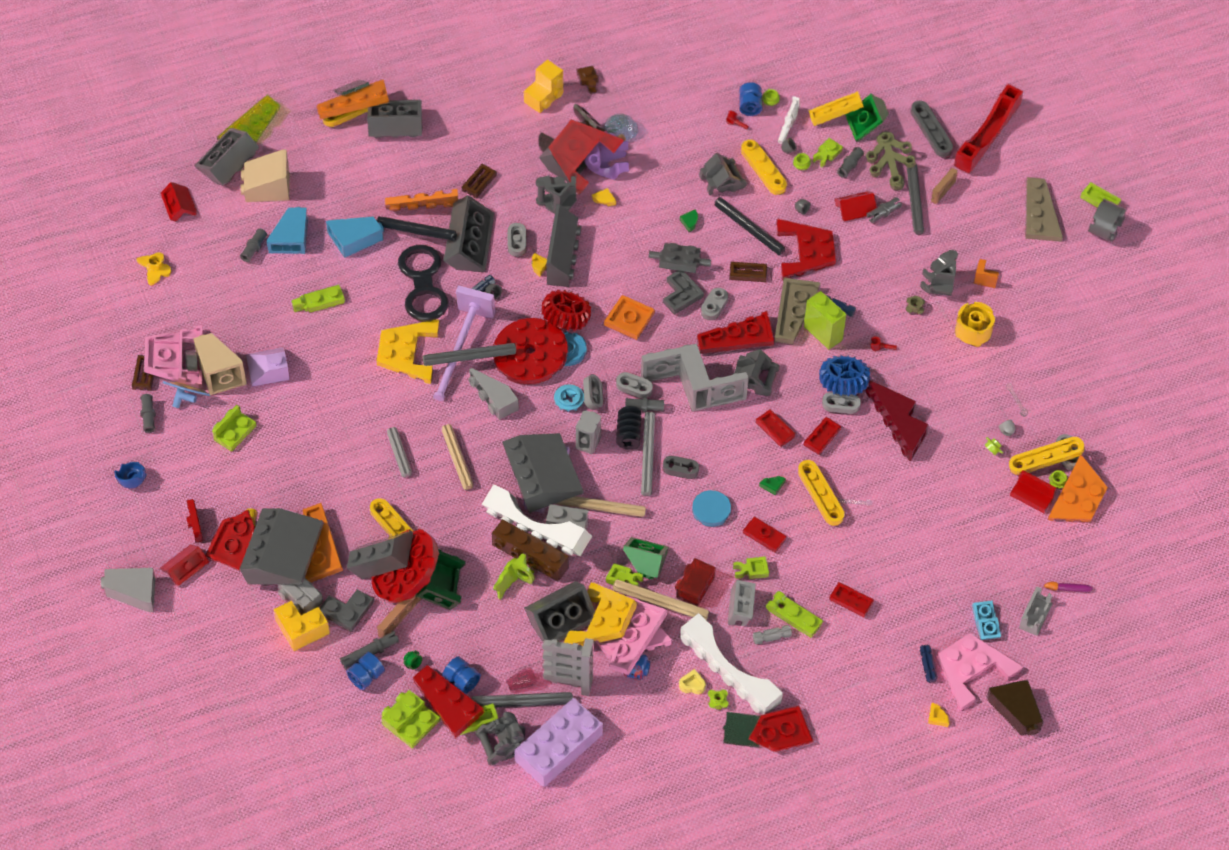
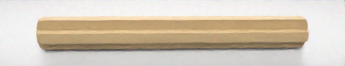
[556,496,646,517]
[613,579,709,620]

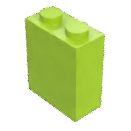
[804,291,846,350]

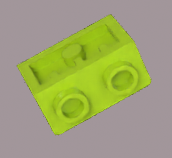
[212,405,257,452]

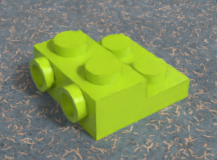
[381,690,440,749]

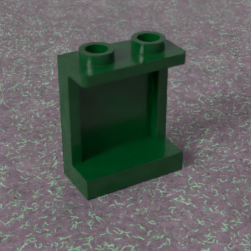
[416,549,466,610]

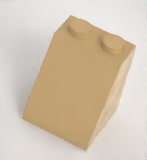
[241,149,290,202]
[193,333,247,395]

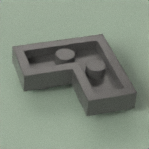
[663,271,704,315]
[320,590,374,632]

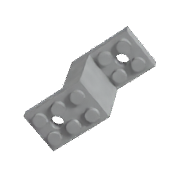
[641,344,748,412]

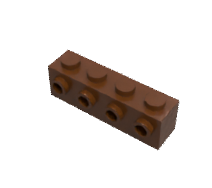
[491,519,569,582]

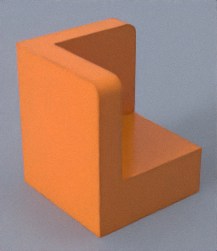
[974,259,999,288]

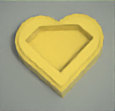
[679,669,706,694]

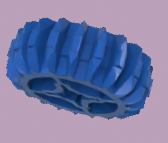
[819,355,870,397]

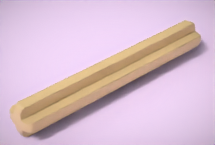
[442,424,473,490]

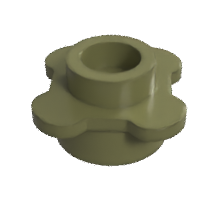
[906,296,925,314]

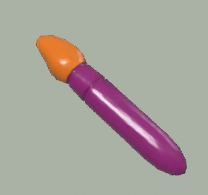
[1044,581,1093,592]

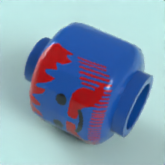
[623,654,651,680]

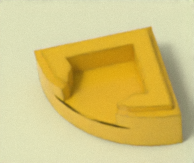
[592,188,616,206]
[532,253,547,277]
[928,703,949,727]

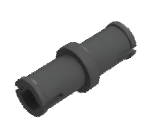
[837,147,864,178]
[867,197,902,223]
[240,228,267,262]
[140,394,156,433]
[625,397,664,413]

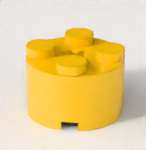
[955,302,995,347]

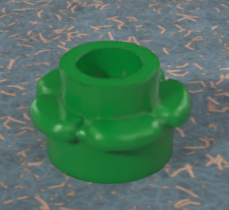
[404,650,422,670]

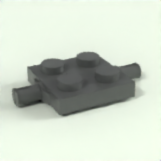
[648,243,712,273]

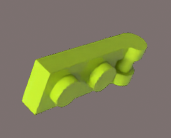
[766,591,823,638]

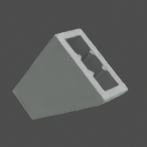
[101,568,156,613]

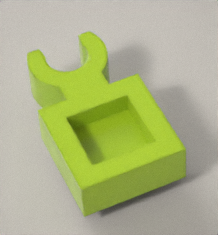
[813,138,843,167]
[733,556,769,580]
[605,564,644,586]

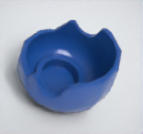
[114,462,146,489]

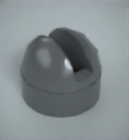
[781,138,797,153]
[794,199,811,215]
[486,284,502,299]

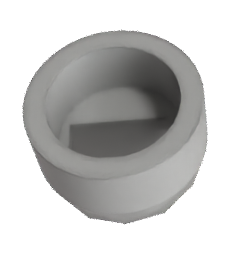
[998,420,1016,436]

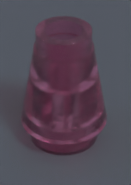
[506,667,537,691]

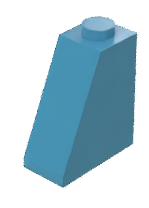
[267,207,308,254]
[326,217,384,258]

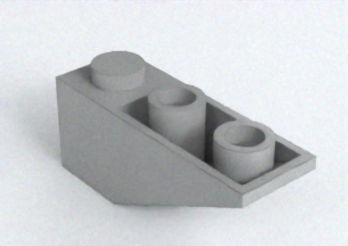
[468,368,519,420]

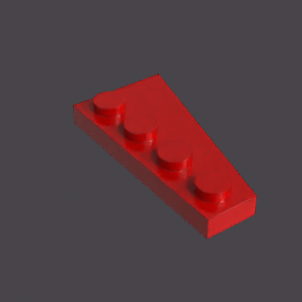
[697,311,774,354]
[413,665,484,739]

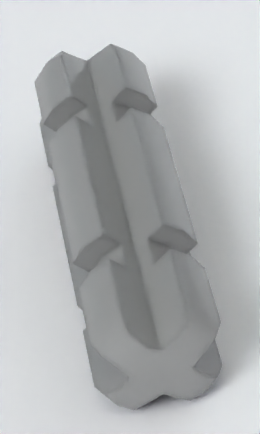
[752,625,792,644]

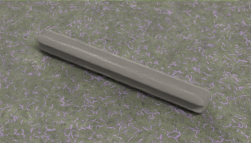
[641,412,655,496]

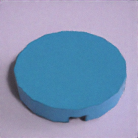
[563,332,587,366]
[692,490,731,527]

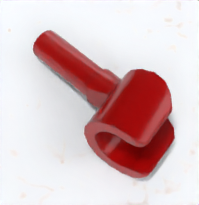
[726,110,749,130]
[870,336,897,351]

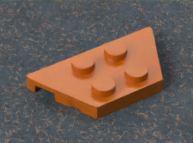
[1048,455,1108,522]

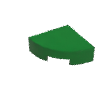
[680,209,698,232]
[759,476,786,496]

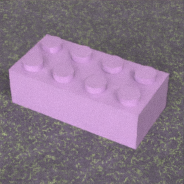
[515,698,603,787]

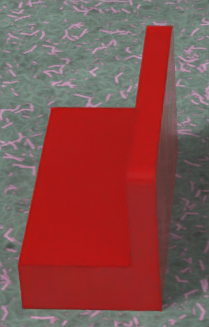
[160,182,197,222]
[834,191,876,221]
[1010,470,1056,514]
[160,545,209,586]

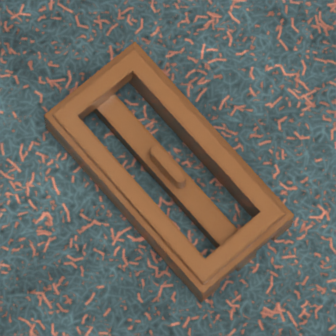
[931,167,958,204]

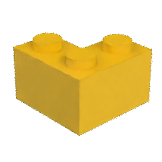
[524,59,564,113]
[273,600,330,651]

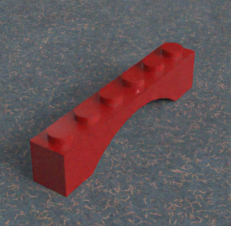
[954,84,1023,174]

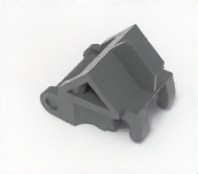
[699,153,747,195]
[536,175,577,214]
[920,250,958,296]
[734,349,780,396]
[475,712,525,765]

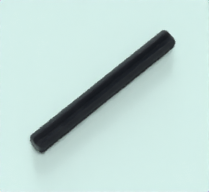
[714,197,785,255]
[376,216,457,241]

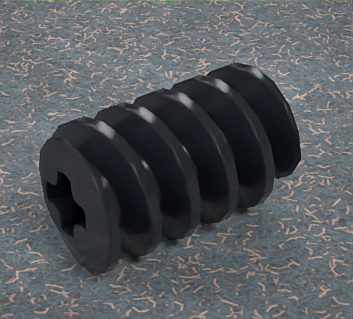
[616,406,642,450]

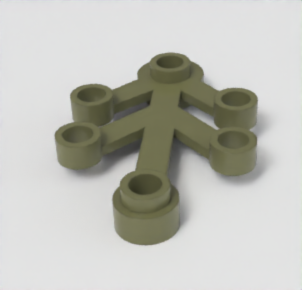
[866,132,916,191]

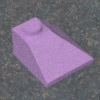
[246,347,290,387]

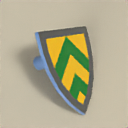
[163,381,210,408]

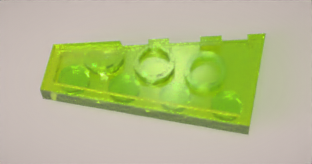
[217,94,280,143]

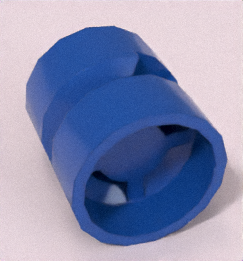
[739,82,762,116]
[346,652,385,691]
[442,656,481,694]

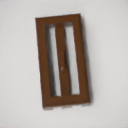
[461,164,497,199]
[729,261,767,282]
[132,355,154,391]

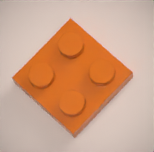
[604,295,655,340]

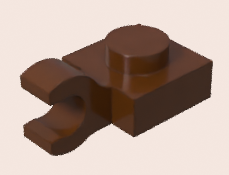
[577,65,598,94]

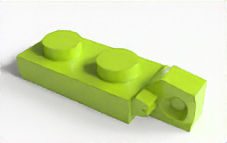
[291,284,345,313]

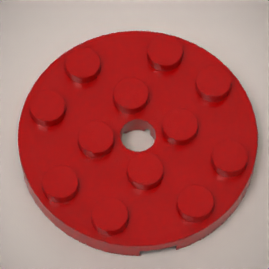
[493,318,568,385]
[371,529,439,603]

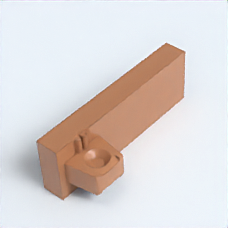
[377,593,421,638]

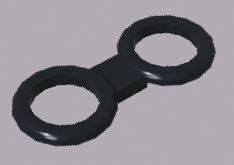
[398,245,449,321]

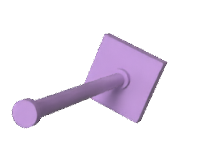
[433,285,496,401]

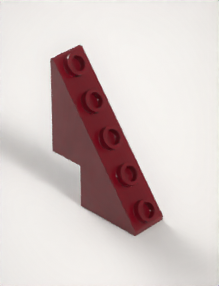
[865,380,929,461]

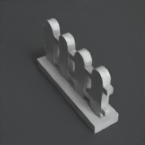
[542,638,594,696]

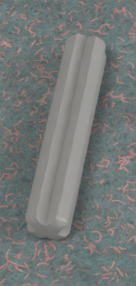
[387,427,412,478]

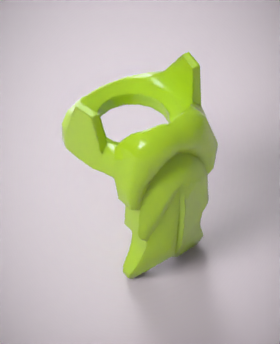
[493,554,535,600]

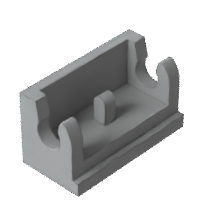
[727,580,756,626]
[1019,586,1052,636]

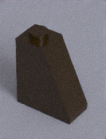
[986,679,1043,736]

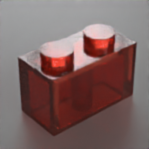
[675,558,716,606]

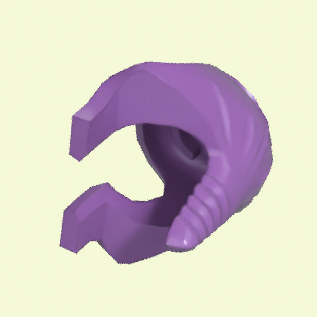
[584,133,629,180]

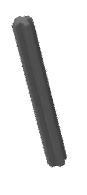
[906,161,924,235]
[423,343,516,366]
[472,692,573,707]

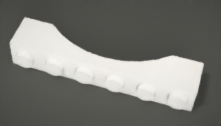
[482,485,592,556]
[680,613,783,715]

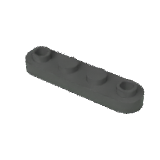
[911,101,953,157]

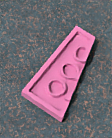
[610,598,667,675]

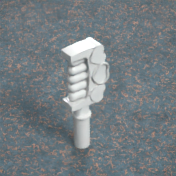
[778,96,800,144]

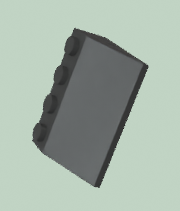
[502,433,584,513]
[240,508,324,584]

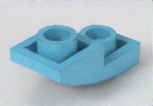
[972,601,1001,640]

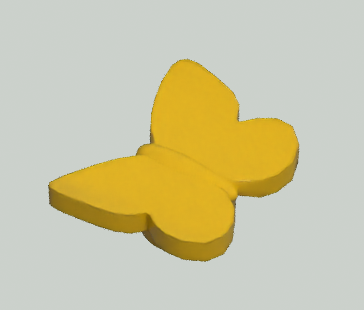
[136,252,171,285]

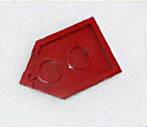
[205,510,255,571]
[749,706,813,752]

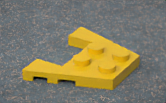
[376,319,439,384]
[564,582,637,646]

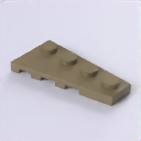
[1025,177,1063,242]
[774,278,820,344]

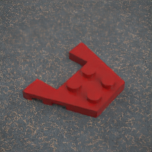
[548,119,624,195]
[776,219,836,281]

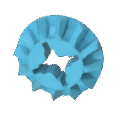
[554,385,584,412]

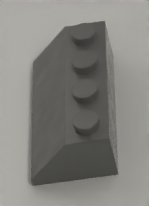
[444,195,494,272]
[547,204,581,287]

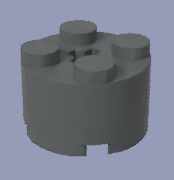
[1088,199,1127,242]

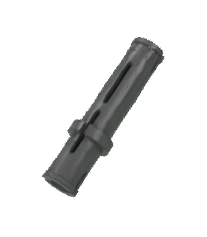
[340,631,399,670]

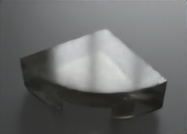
[538,132,554,152]

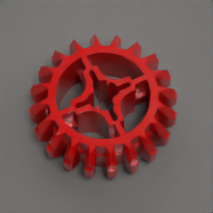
[541,289,591,331]

